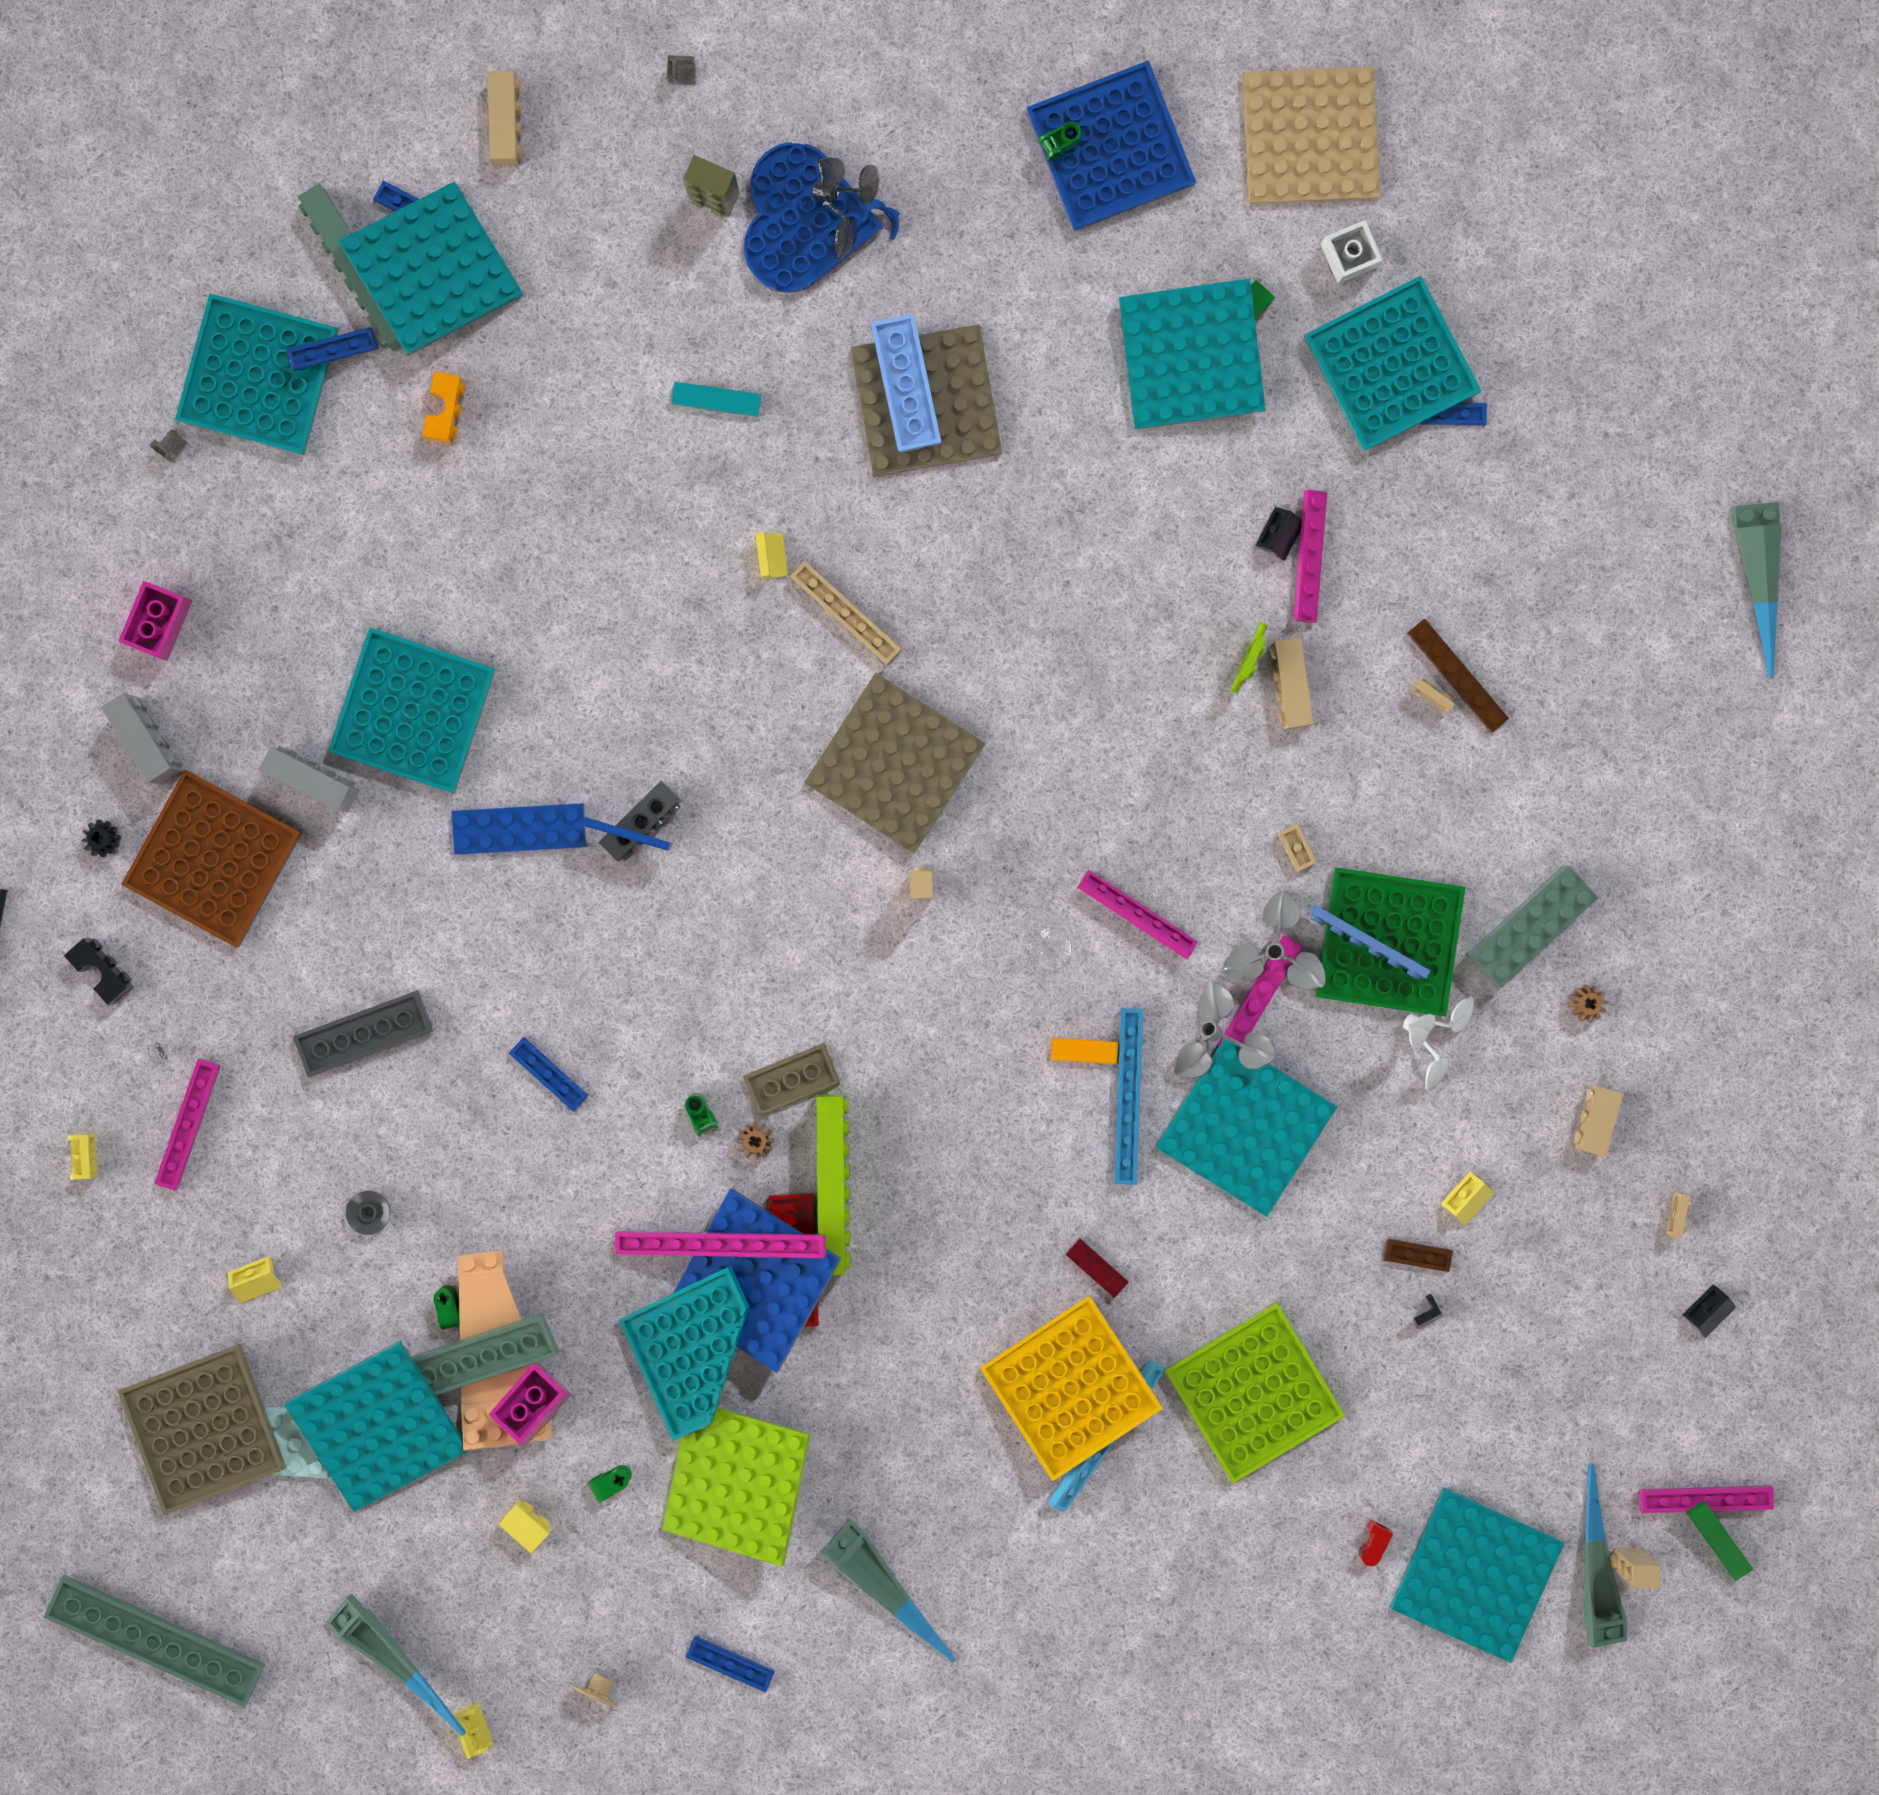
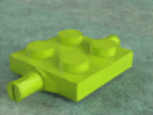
[1230,622,1268,694]

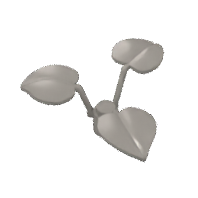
[1223,890,1325,989]
[1174,980,1276,1078]

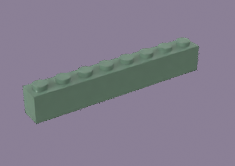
[297,183,401,351]

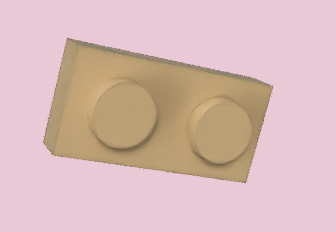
[1410,679,1455,713]
[1277,823,1317,872]
[1667,1192,1691,1239]

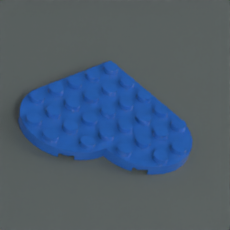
[744,142,883,293]

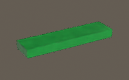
[1686,1500,1754,1582]

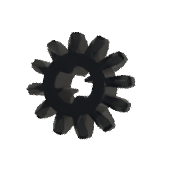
[81,820,121,857]

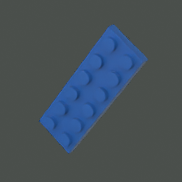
[452,803,586,855]

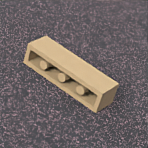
[487,71,523,166]
[1269,637,1314,730]

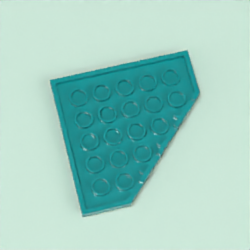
[618,1266,749,1441]

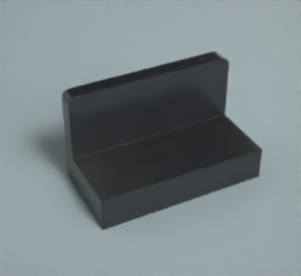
[1255,507,1302,561]
[1683,1284,1736,1338]

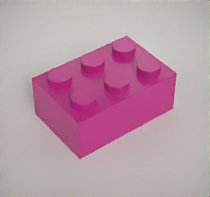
[118,580,192,661]
[488,1363,572,1445]

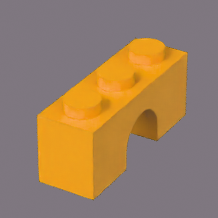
[422,371,466,445]

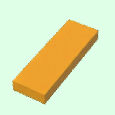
[1051,1037,1118,1064]

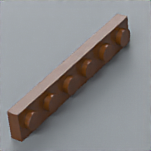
[1407,618,1509,733]

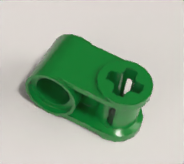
[1038,122,1081,161]
[685,1093,719,1137]
[433,1285,460,1330]
[588,1465,632,1502]

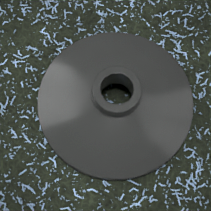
[346,1191,390,1235]

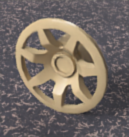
[573,1673,618,1707]

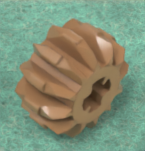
[1568,985,1607,1022]
[737,1122,775,1160]

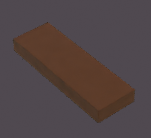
[1384,1238,1453,1272]

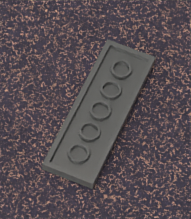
[293,990,433,1077]

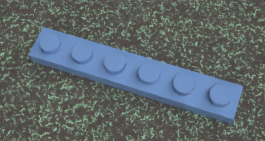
[1307,905,1430,980]

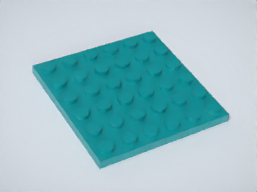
[338,181,523,356]
[1304,276,1482,452]
[1119,278,1266,430]
[175,293,339,455]
[328,627,496,794]
[1155,1039,1338,1217]
[284,1340,468,1512]
[1390,1487,1565,1663]

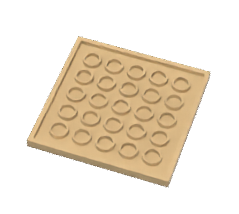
[1243,67,1380,204]

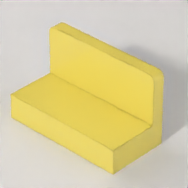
[755,532,788,579]
[1441,1172,1494,1225]
[228,1256,281,1303]

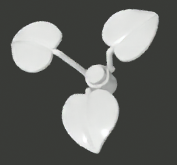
[1403,996,1474,1091]

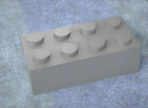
[101,693,184,785]
[258,745,360,813]

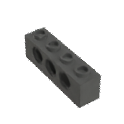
[598,781,682,862]

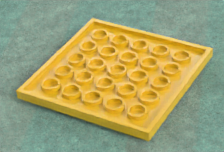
[980,1295,1163,1482]

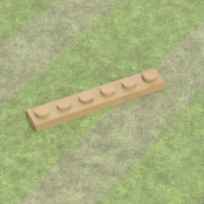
[790,560,902,666]

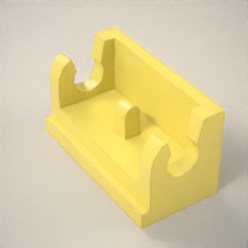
[68,1133,97,1180]
[454,1702,494,1759]

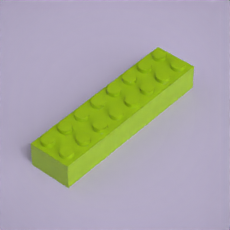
[817,1093,851,1275]

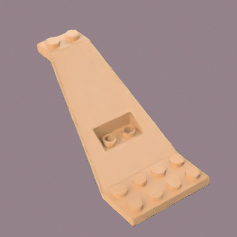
[458,1250,553,1451]

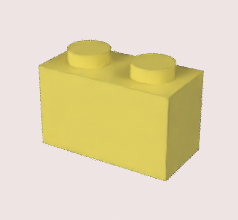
[499,1500,552,1553]

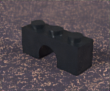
[64,938,134,1005]

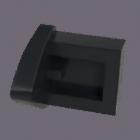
[1413,1293,1443,1329]

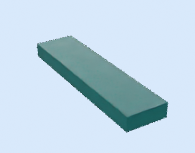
[671,382,761,417]

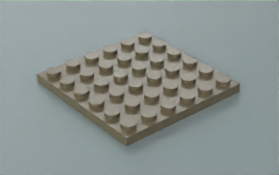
[851,324,1002,477]
[804,672,986,854]
[118,1344,287,1515]

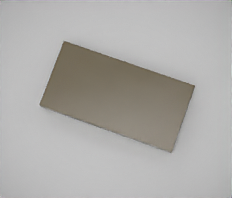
[743,1043,841,1117]

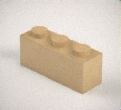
[910,867,933,899]
[1574,1085,1623,1157]
[1611,1548,1660,1588]

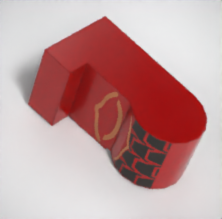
[1359,1519,1393,1567]

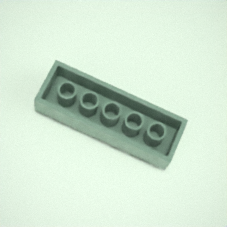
[1466,865,1598,987]

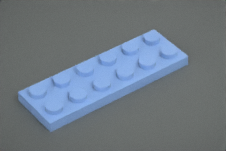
[871,313,941,453]

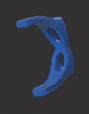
[859,199,900,241]

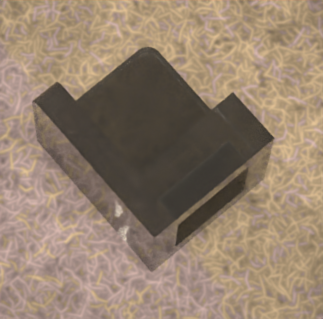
[667,55,696,85]
[149,430,189,463]

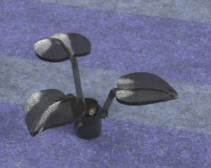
[812,157,880,259]

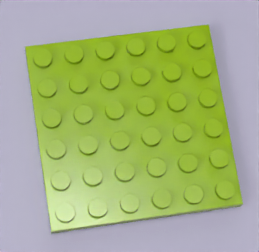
[1165,1302,1345,1484]
[662,1407,811,1567]

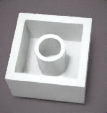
[1321,220,1382,284]

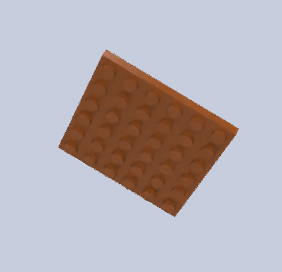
[121,769,302,948]

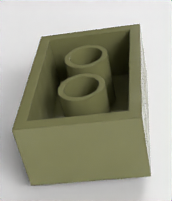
[683,155,740,217]

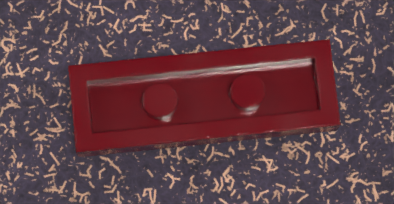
[1065,1237,1129,1298]

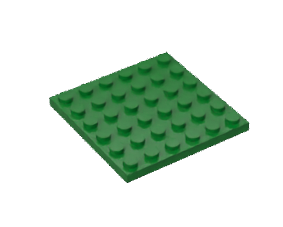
[1315,867,1466,1017]

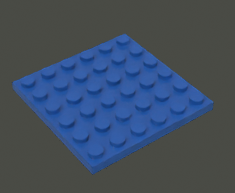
[1026,60,1196,231]
[674,1188,842,1373]

